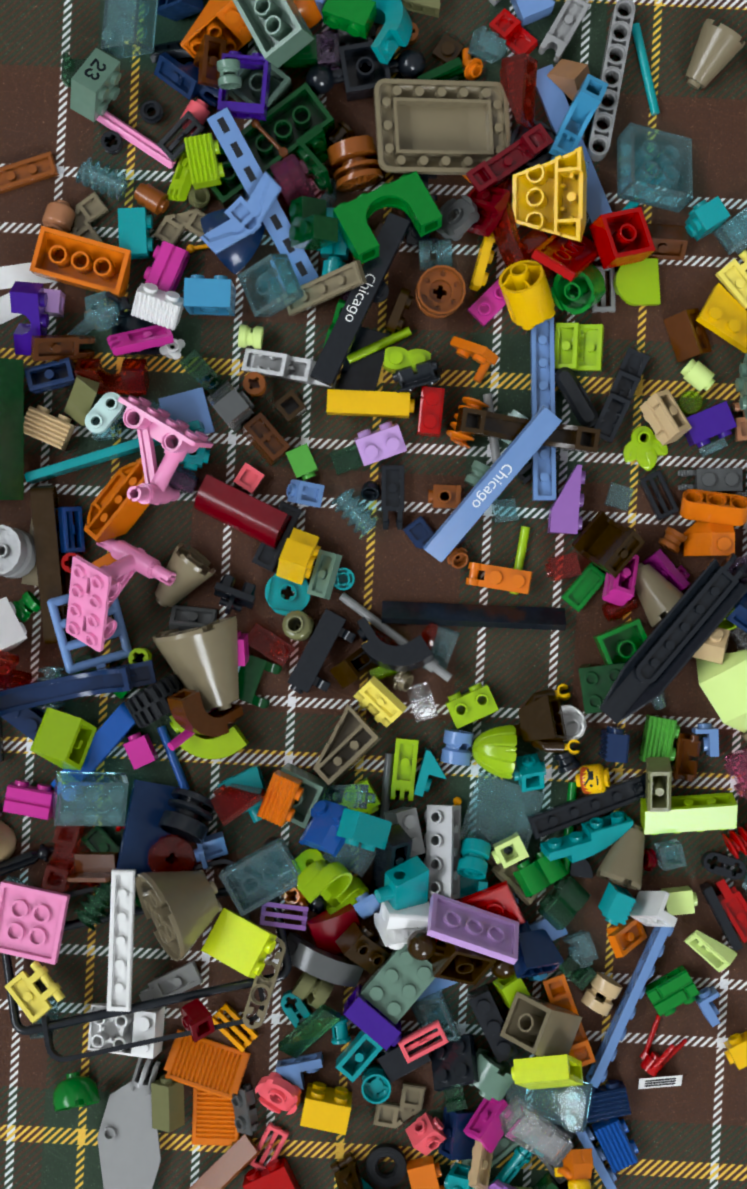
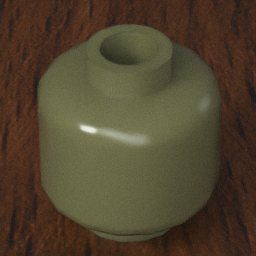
[282,610,315,641]

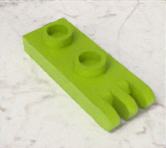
[167,151,192,201]
[390,737,419,801]

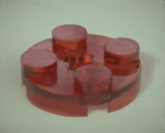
[148,835,195,872]

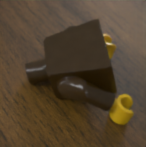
[512,684,580,755]

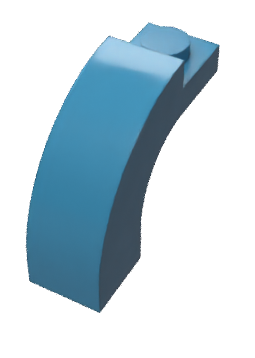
[549,74,609,157]

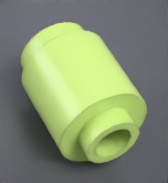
[680,358,715,392]

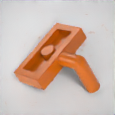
[450,336,499,384]

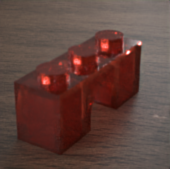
[74,358,149,396]
[41,816,86,893]

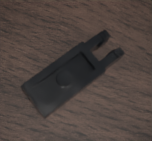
[381,465,404,530]

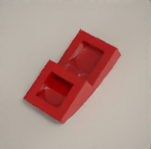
[489,8,538,61]

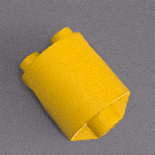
[498,260,555,330]

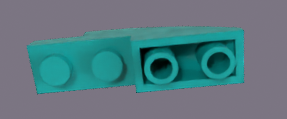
[540,811,634,863]

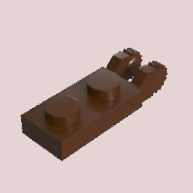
[31,335,95,361]

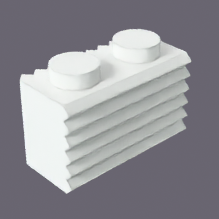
[131,283,184,331]

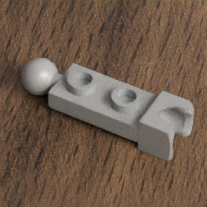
[538,0,590,63]

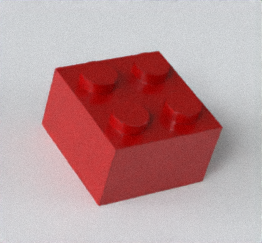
[589,207,656,269]

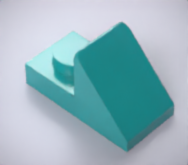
[414,748,447,797]

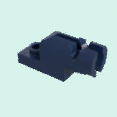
[154,52,219,108]

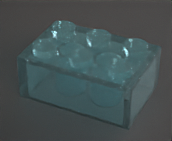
[52,771,129,826]
[219,836,301,917]

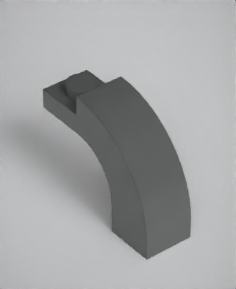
[287,932,364,987]

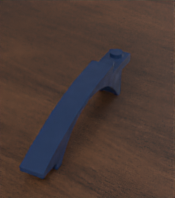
[0,659,157,716]

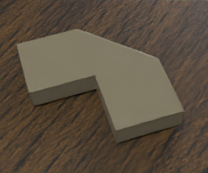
[72,191,109,243]
[154,208,207,246]
[373,1081,426,1129]

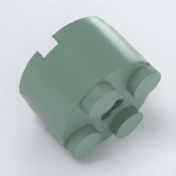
[469,1048,514,1101]

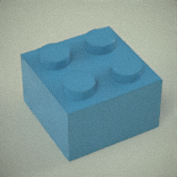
[183,274,236,316]

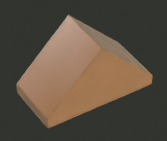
[547,59,590,101]

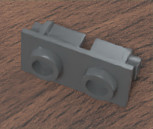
[231,1083,259,1136]

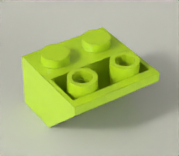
[30,708,97,770]

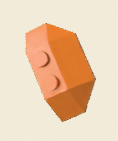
[84,458,150,543]

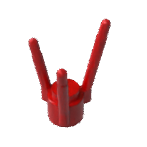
[640,1015,687,1076]

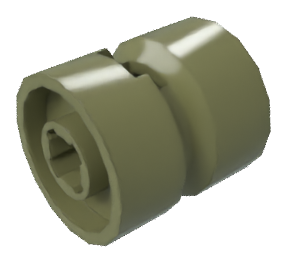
[291,972,334,1011]

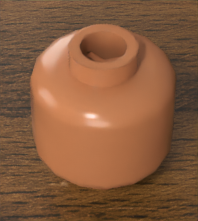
[42,200,75,233]

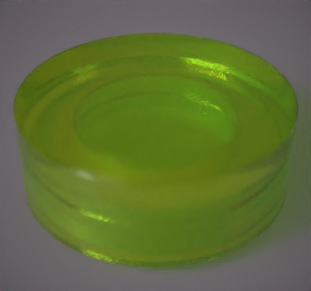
[678,391,702,414]

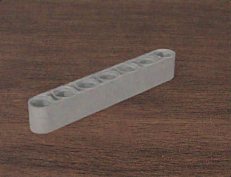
[587,0,635,162]

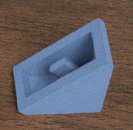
[510,0,555,27]

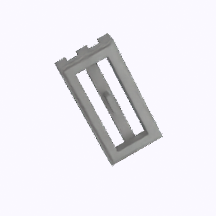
[592,266,616,313]

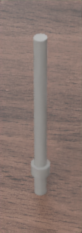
[339,592,453,682]

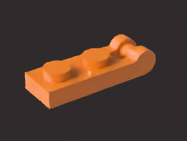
[465,562,533,595]

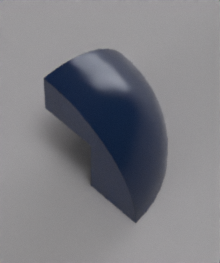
[200,208,265,275]

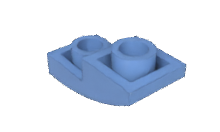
[353,892,381,920]

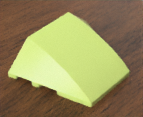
[696,649,747,733]

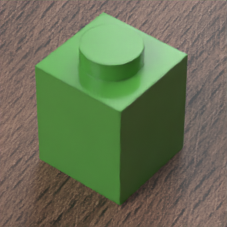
[286,443,319,481]

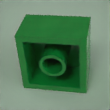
[593,618,647,665]

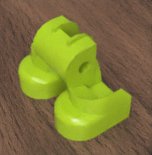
[295,849,369,915]

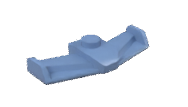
[199,171,282,254]

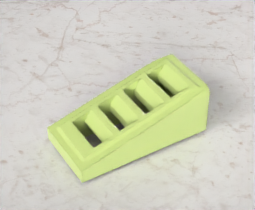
[684,930,738,972]

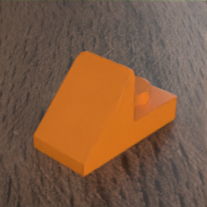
[606,918,647,958]

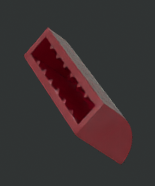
[194,474,292,549]

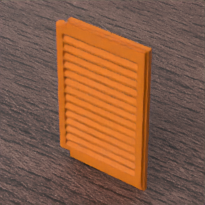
[163,1029,251,1100]
[192,1085,241,1146]

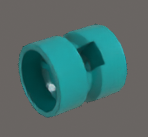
[457,838,491,880]
[361,1064,391,1104]

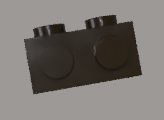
[335,922,391,975]

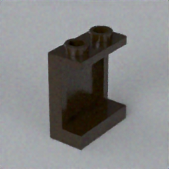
[572,511,645,578]

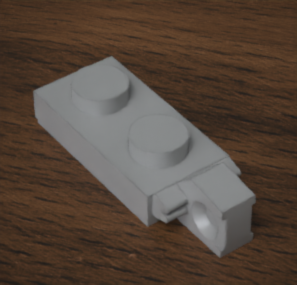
[139,960,204,1001]

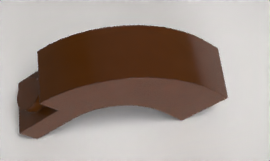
[167,688,244,737]

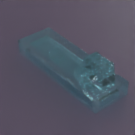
[322,784,376,809]

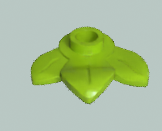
[623,426,668,471]

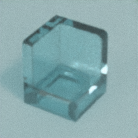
[492,498,519,524]

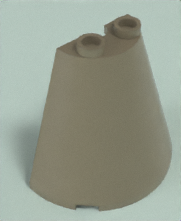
[153,616,239,713]

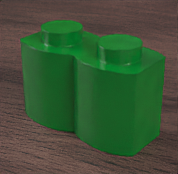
[513,850,568,897]

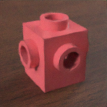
[405,1112,447,1156]

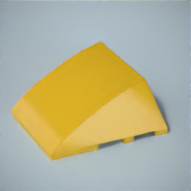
[512,146,587,242]

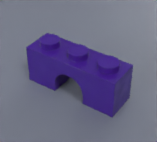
[9,281,49,356]

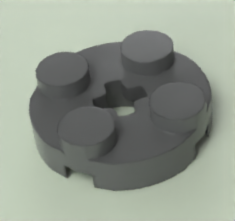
[436,195,480,241]

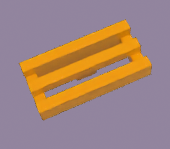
[212,1002,259,1052]

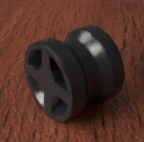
[553,748,581,773]

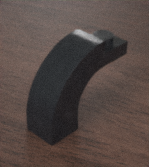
[356,617,434,671]

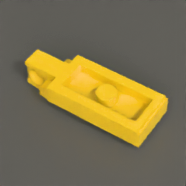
[469,228,501,291]

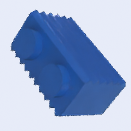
[592,1117,639,1173]

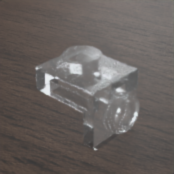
[407,682,438,722]

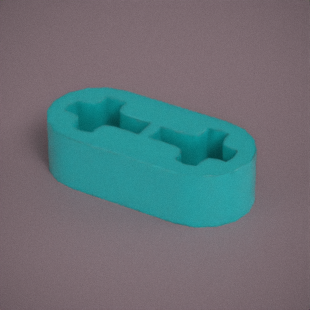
[281,990,314,1032]

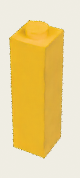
[326,389,415,418]

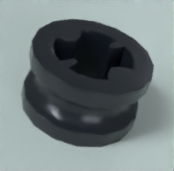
[101,131,123,155]

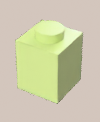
[661,886,698,916]

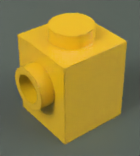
[723,1031,747,1070]

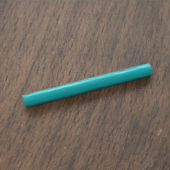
[632,23,660,116]

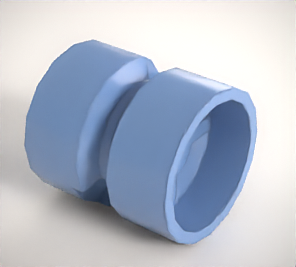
[440,729,474,766]

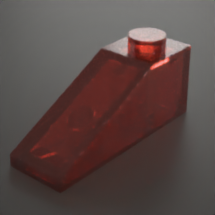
[500,53,538,130]

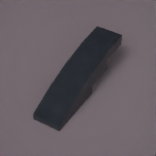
[593,346,650,443]

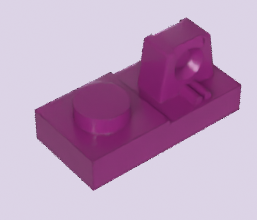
[643,549,690,591]

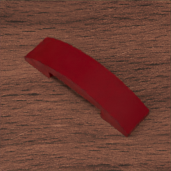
[465,123,554,193]

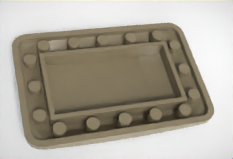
[374,78,511,175]

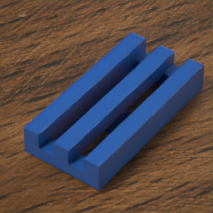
[58,506,85,553]

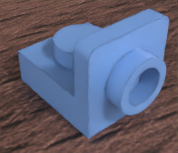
[286,479,325,508]
[692,723,719,757]
[695,986,720,1027]

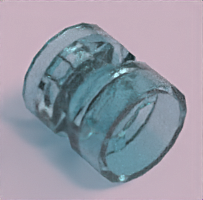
[418,239,453,271]

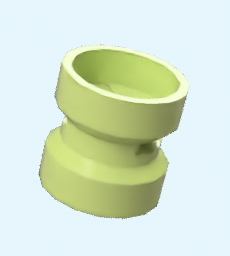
[238,324,264,349]

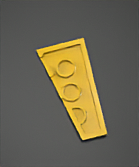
[696,283,747,353]

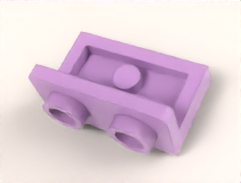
[354,421,407,466]

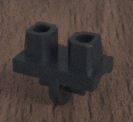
[214,574,256,615]

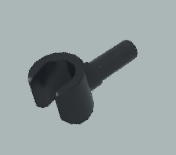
[105,291,132,314]

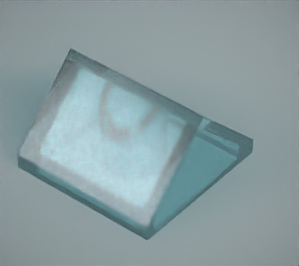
[411,990,461,1044]

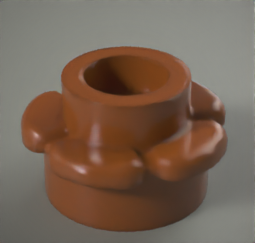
[447,547,469,569]

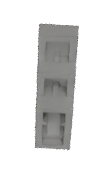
[241,348,337,389]

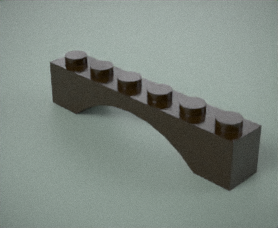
[455,407,601,453]

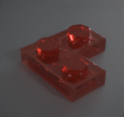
[0,651,32,689]

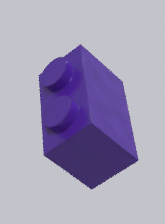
[685,401,737,448]

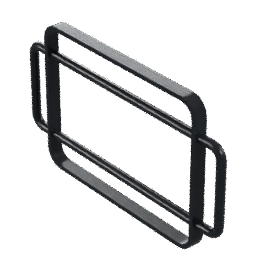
[1,859,292,1062]

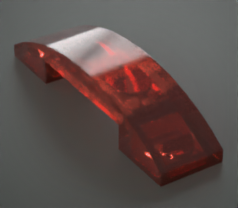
[493,179,530,267]

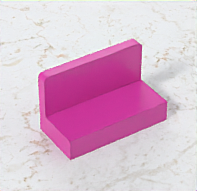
[463,1098,515,1153]

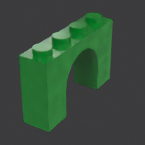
[333,171,442,264]

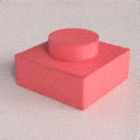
[233,462,265,494]

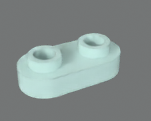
[85,392,124,434]

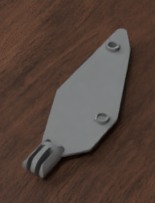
[97,1057,161,1189]

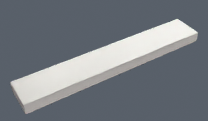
[107,869,136,1012]

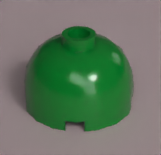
[53,1072,100,1112]

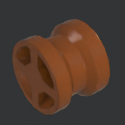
[243,372,267,397]
[658,527,687,554]

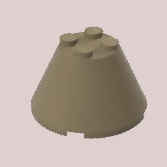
[135,869,222,961]

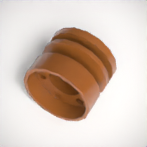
[327,135,383,192]
[415,265,466,319]

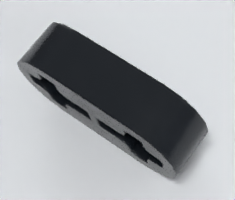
[701,850,746,880]

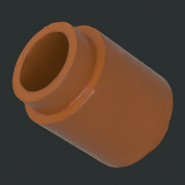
[134,183,169,215]

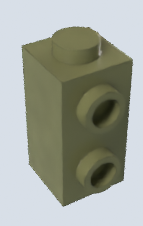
[151,1075,185,1133]

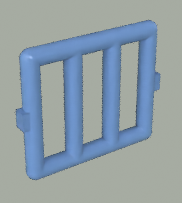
[47,594,132,674]

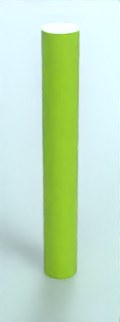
[347,327,412,364]
[510,526,530,595]

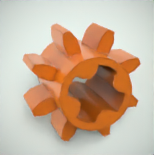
[281,881,308,907]

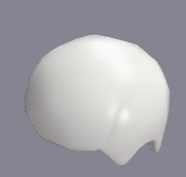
[561,705,587,742]

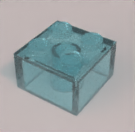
[238,254,304,317]

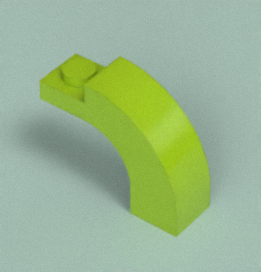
[169,715,249,759]

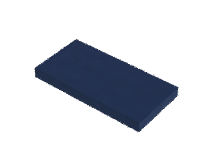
[116,780,179,875]

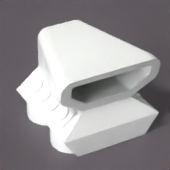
[374,900,430,950]

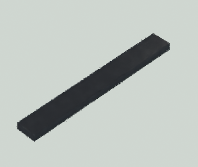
[382,601,566,631]

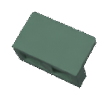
[307,549,342,600]

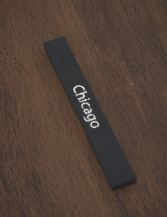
[310,212,411,387]

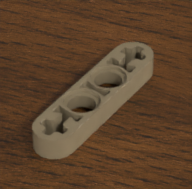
[243,938,286,1029]

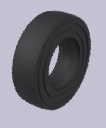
[366,1143,407,1187]

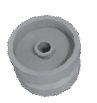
[0,525,36,579]

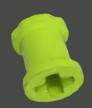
[128,647,152,664]

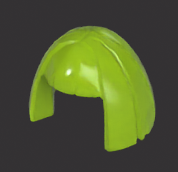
[472,725,517,779]

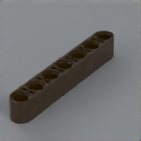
[30,485,71,644]

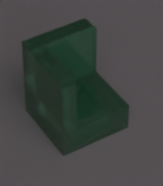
[61,52,86,87]
[558,951,597,991]

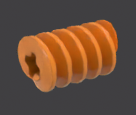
[446,397,490,449]

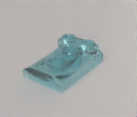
[505,1081,593,1132]

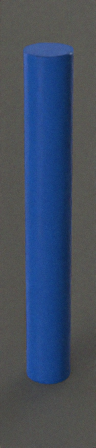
[157,725,190,790]

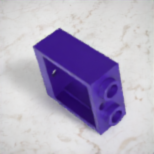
[217,51,271,121]
[343,984,402,1051]

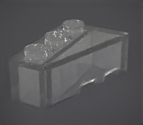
[499,1095,574,1168]

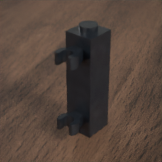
[288,609,356,694]

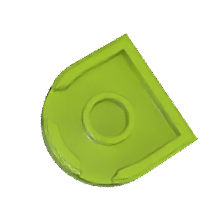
[613,258,661,306]

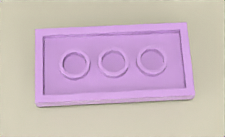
[427,893,519,965]

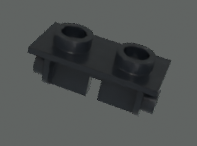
[392,359,442,393]

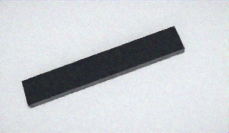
[527,772,646,839]

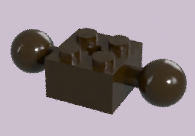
[407,930,515,986]

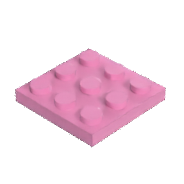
[0,880,70,965]

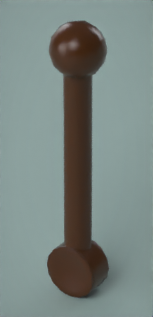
[251,119,288,158]

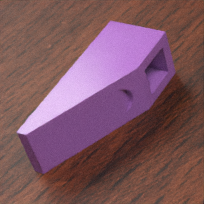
[547,465,586,535]

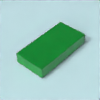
[560,563,605,612]

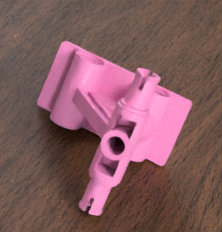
[118,395,213,505]
[66,538,176,652]

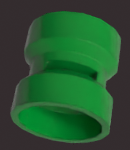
[13,590,41,622]

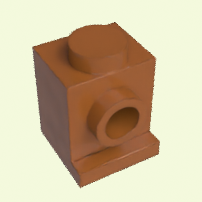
[428,485,461,510]

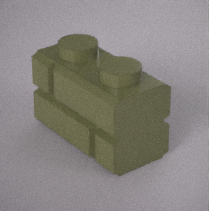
[645,757,672,812]

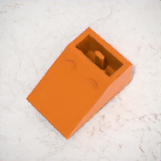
[180,0,253,59]

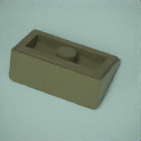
[64,375,99,426]

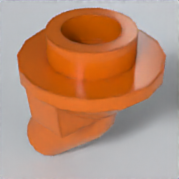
[462,48,483,80]

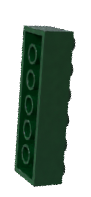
[209,83,335,209]
[0,358,25,500]

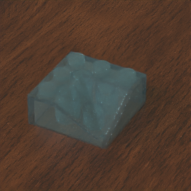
[617,123,693,213]

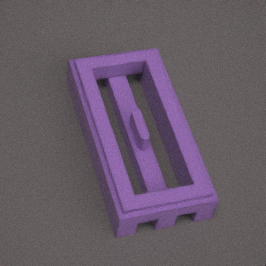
[259,901,309,931]

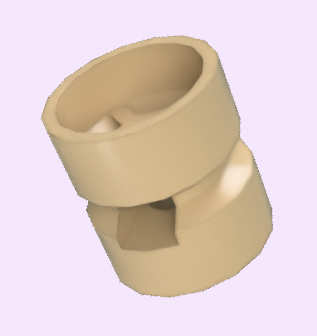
[581,972,623,1016]

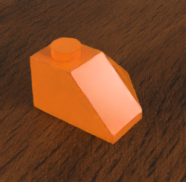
[683,521,735,556]

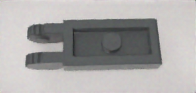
[678,468,743,492]

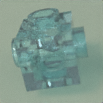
[84,291,120,331]

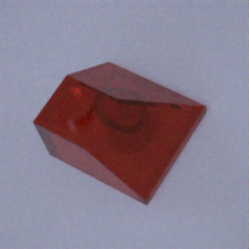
[211,783,266,826]

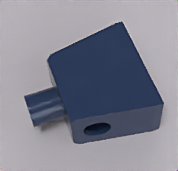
[513,921,564,979]

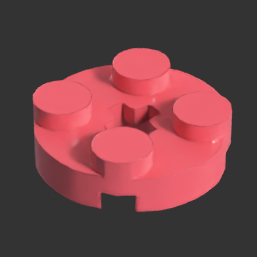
[255,1072,302,1115]

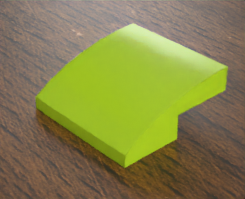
[554,323,604,371]

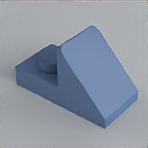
[276,1052,324,1090]

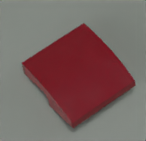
[466,187,511,237]
[307,904,361,954]

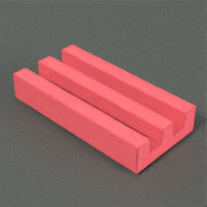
[398,1019,449,1063]
[249,1121,290,1170]

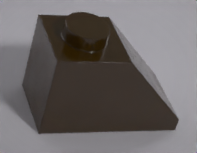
[330,647,376,689]

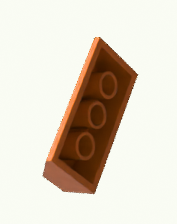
[29,226,131,298]

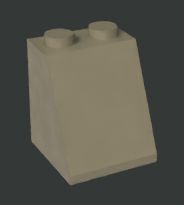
[500,992,583,1057]

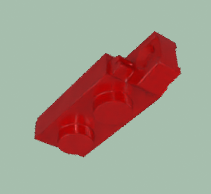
[715,879,747,943]

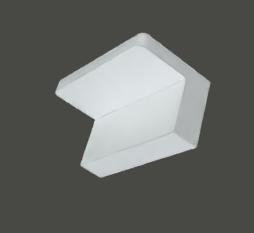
[630,891,677,927]

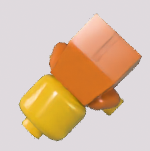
[554,1148,593,1189]

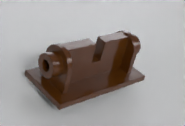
[673,733,701,782]

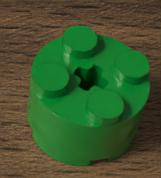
[551,263,606,315]

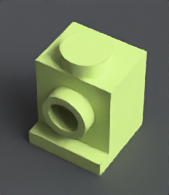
[491,832,529,869]

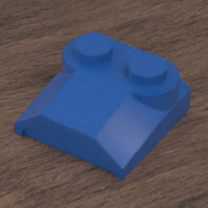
[299,800,348,857]

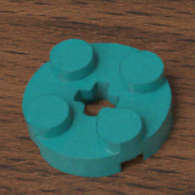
[265,574,311,616]

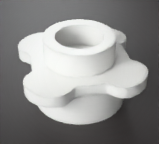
[159,338,185,360]

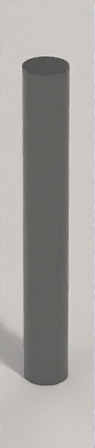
[379,753,394,820]

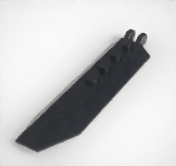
[599,553,747,723]

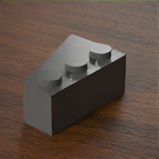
[206,380,255,432]

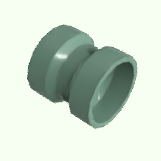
[216,59,242,90]
[464,460,490,487]

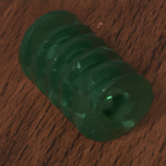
[74,881,111,931]

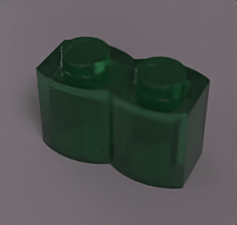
[538,876,591,930]

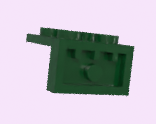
[296,124,333,195]
[578,663,625,714]

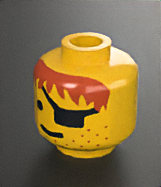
[575,764,610,794]

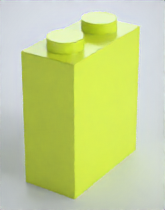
[201,908,277,979]
[511,1054,583,1090]

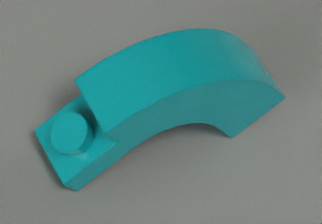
[371,0,413,64]

